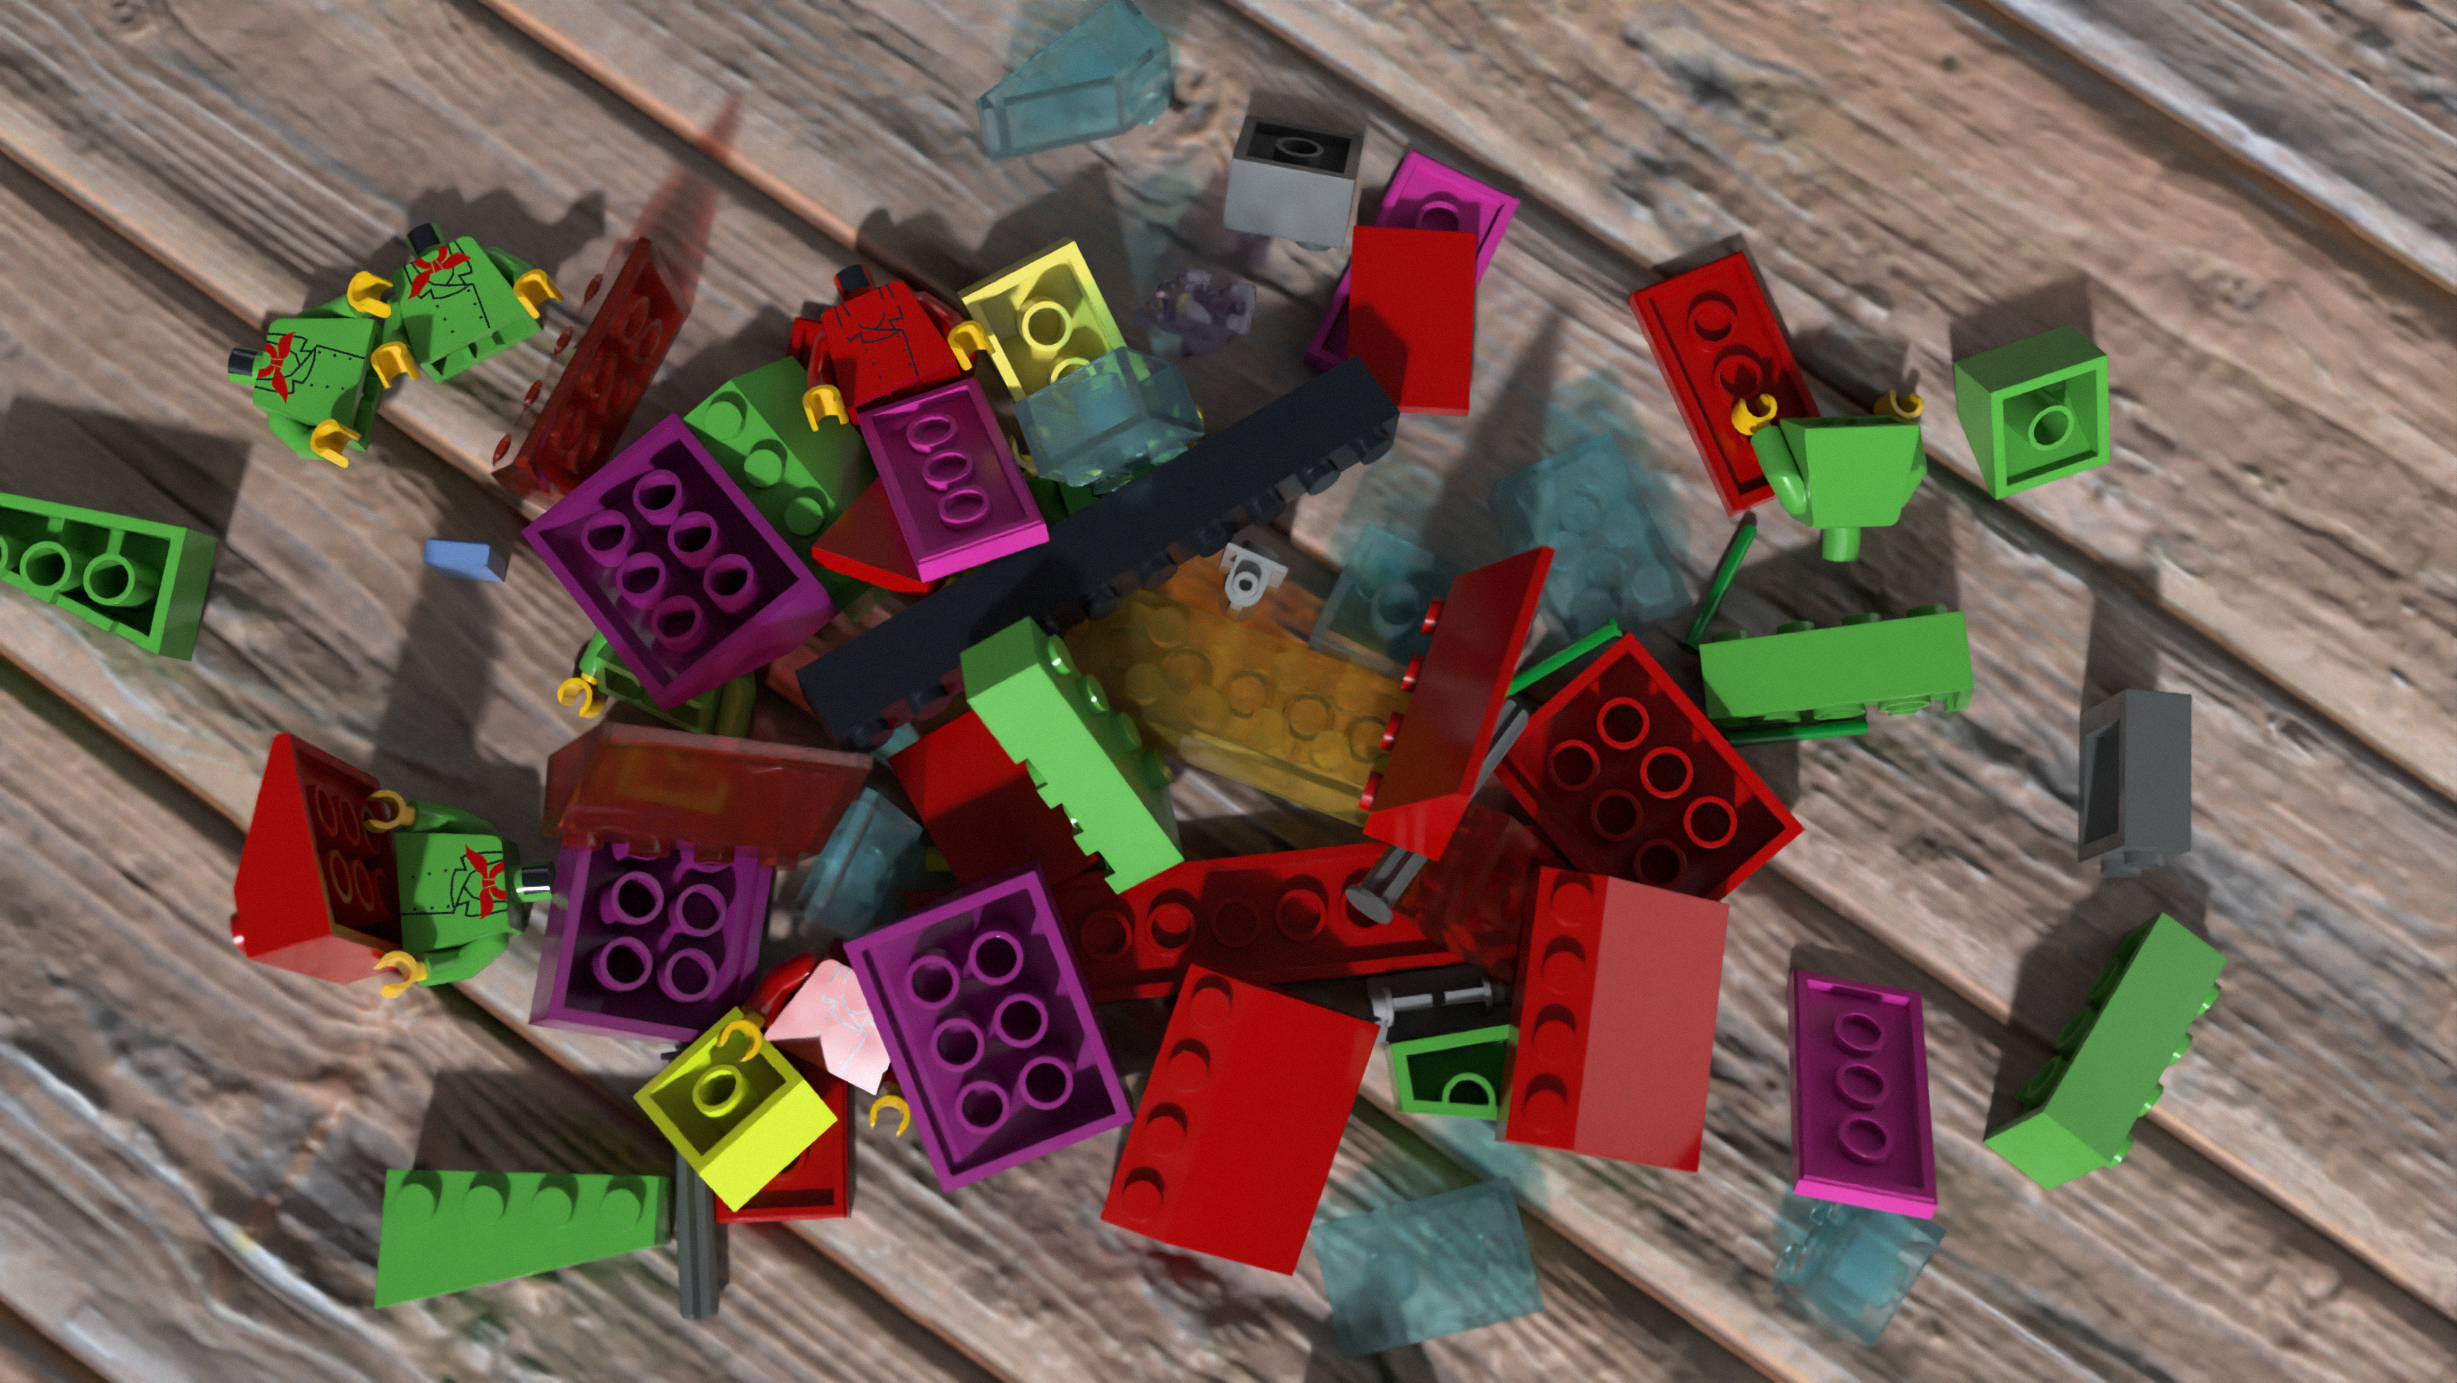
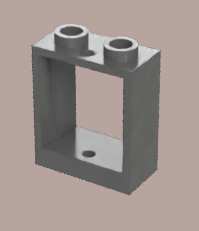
[2078,689,2192,877]

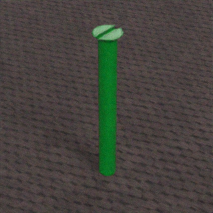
[1677,524,1757,656]
[1506,615,1622,698]
[1720,719,1868,748]

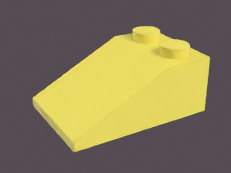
[956,236,1158,465]

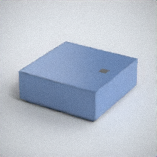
[423,538,507,582]

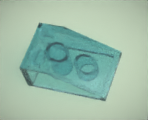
[975,0,1171,161]
[789,787,926,940]
[1309,1176,1545,1360]

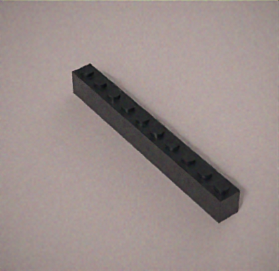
[795,354,1400,760]

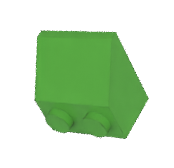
[1954,325,2110,500]

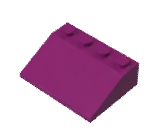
[521,411,841,711]
[528,756,784,1046]
[843,858,1134,1194]

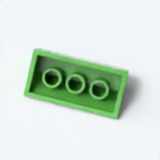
[681,355,894,624]

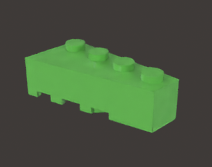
[0,492,218,662]
[1699,604,1975,730]
[1983,911,2228,1191]
[1384,1024,1510,1121]
[374,1169,675,1309]

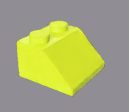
[632,1006,838,1212]

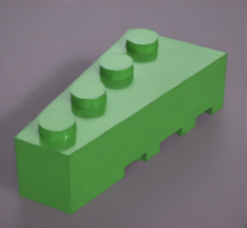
[960,616,1185,894]

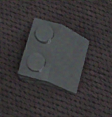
[1221,115,1365,251]

